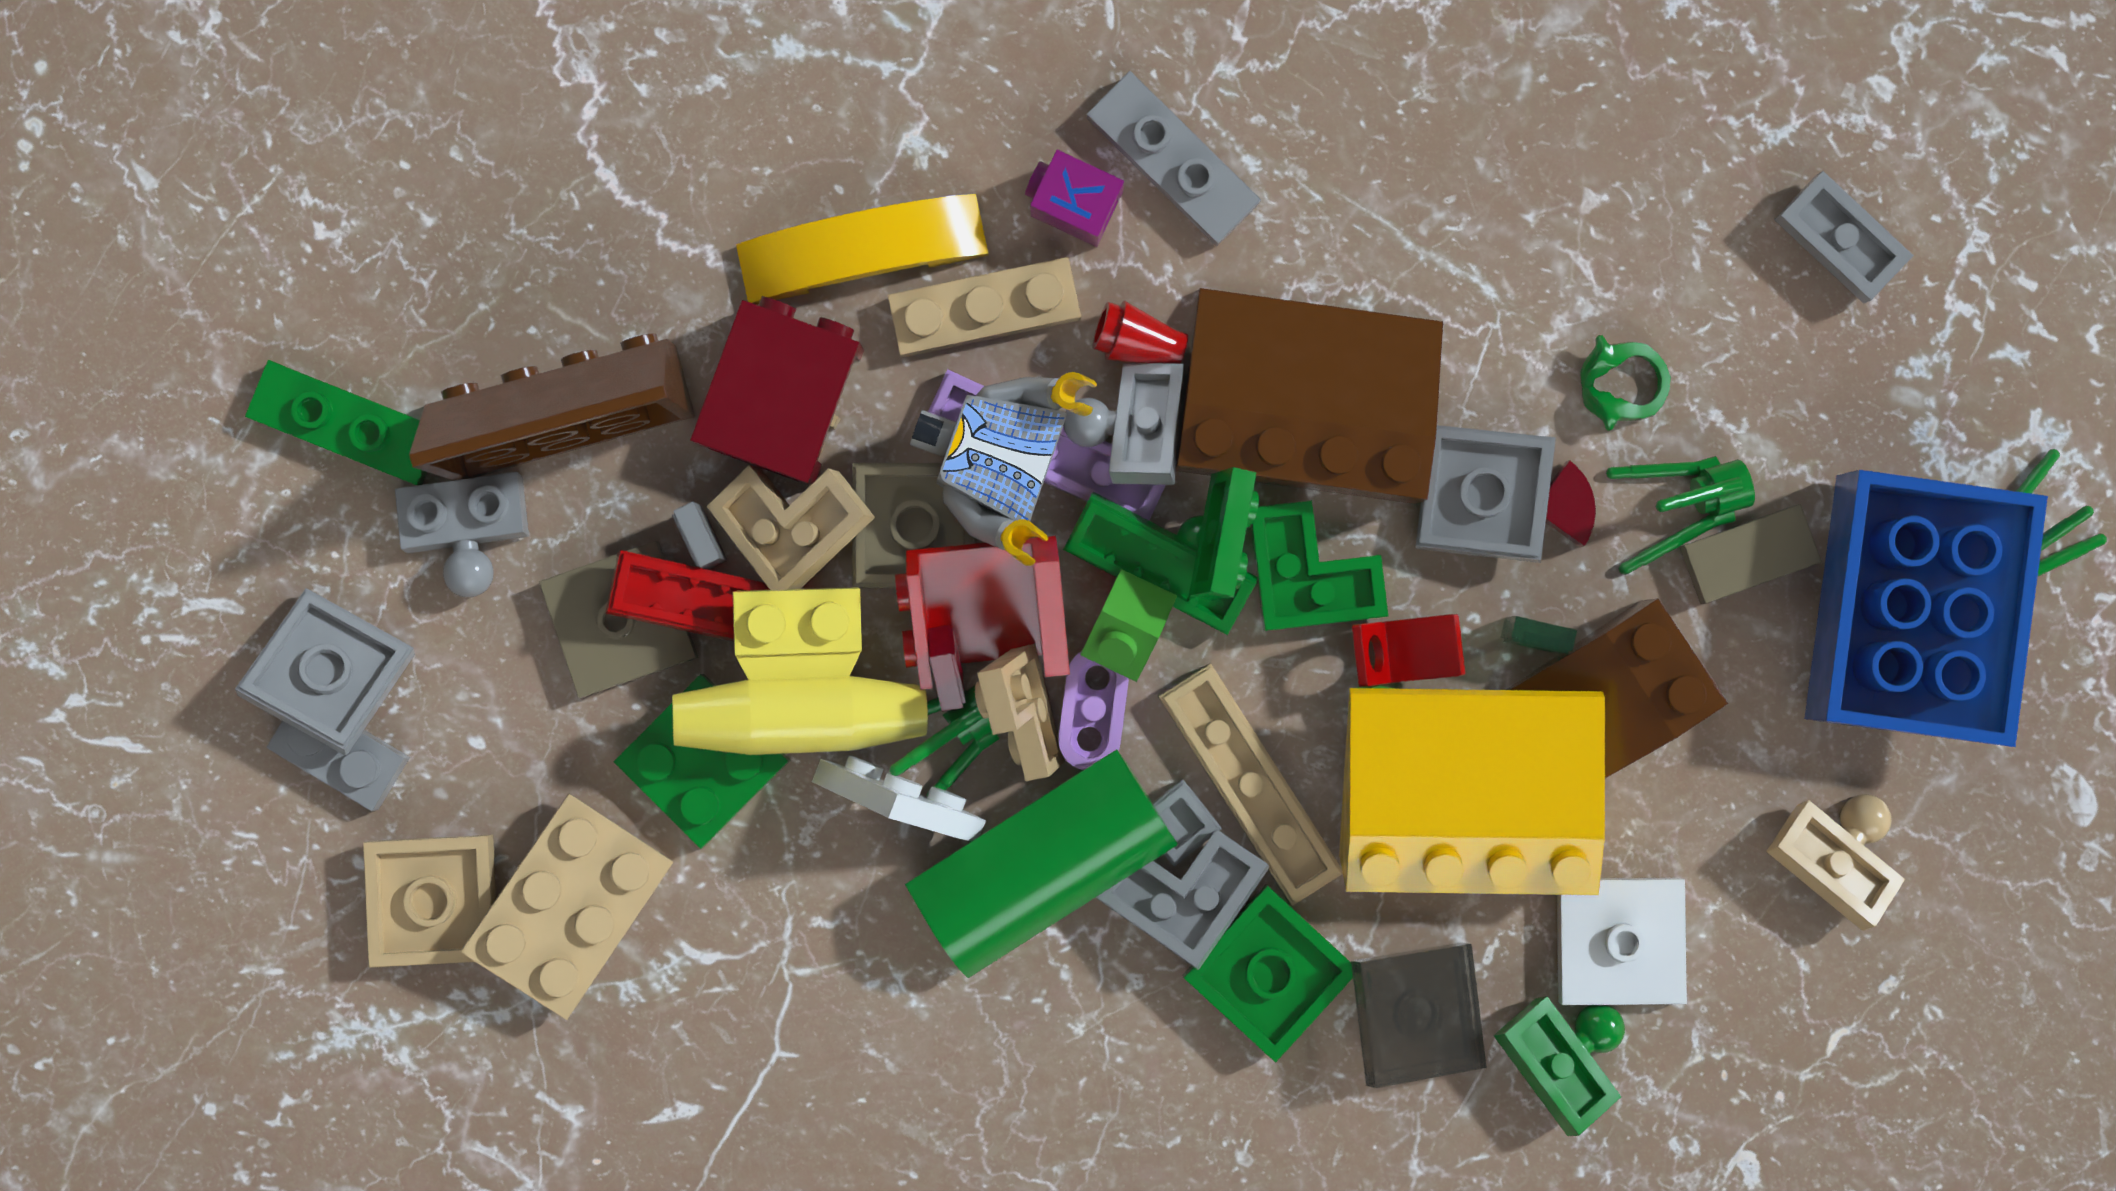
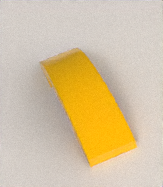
[736,194,989,304]

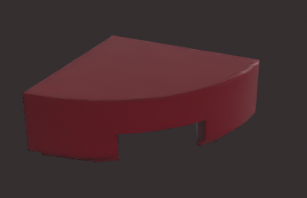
[1546,460,1596,547]

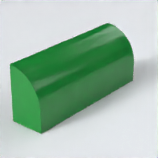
[905,749,1178,978]

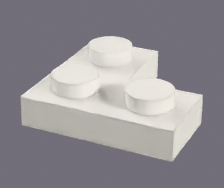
[812,756,986,842]

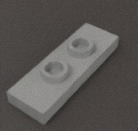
[1087,71,1261,247]

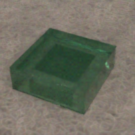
[1501,616,1577,654]

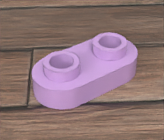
[1058,651,1129,770]

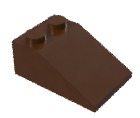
[1506,598,1728,778]

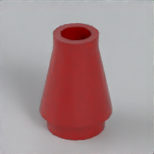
[1092,300,1188,364]

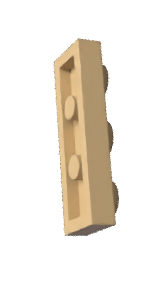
[888,257,1081,358]

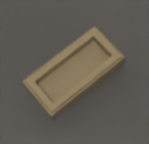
[1680,504,1822,604]

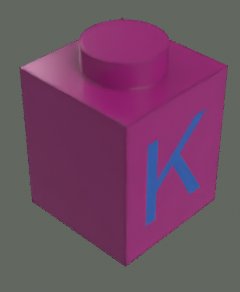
[1025,149,1124,247]

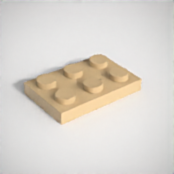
[461,793,673,1020]

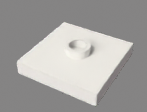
[1557,878,1687,1005]

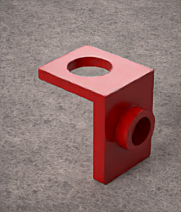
[1352,614,1465,687]

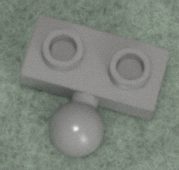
[1063,363,1188,485]
[395,472,529,598]

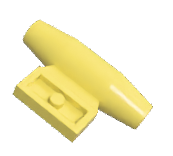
[672,587,928,755]

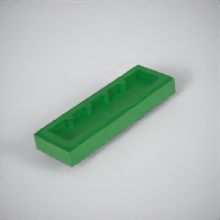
[245,360,427,486]
[1063,492,1258,635]

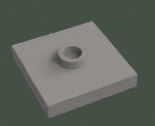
[1416,425,1556,563]
[235,588,415,756]

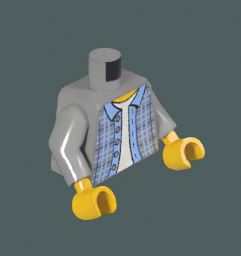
[910,372,1097,566]

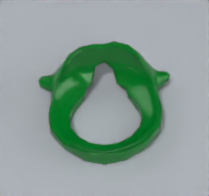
[1580,335,1671,431]

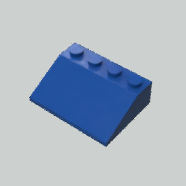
[1804,470,2048,747]

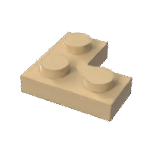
[707,465,875,590]
[975,644,1065,781]

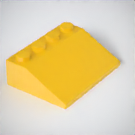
[1339,688,1605,895]

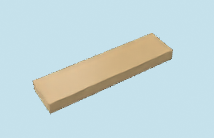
[1158,663,1343,906]

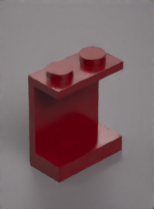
[690,296,864,486]

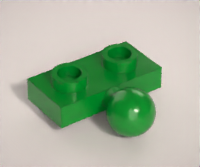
[1177,467,1259,601]
[1493,996,1625,1136]

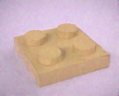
[363,834,496,968]

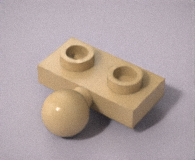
[1766,794,1905,931]

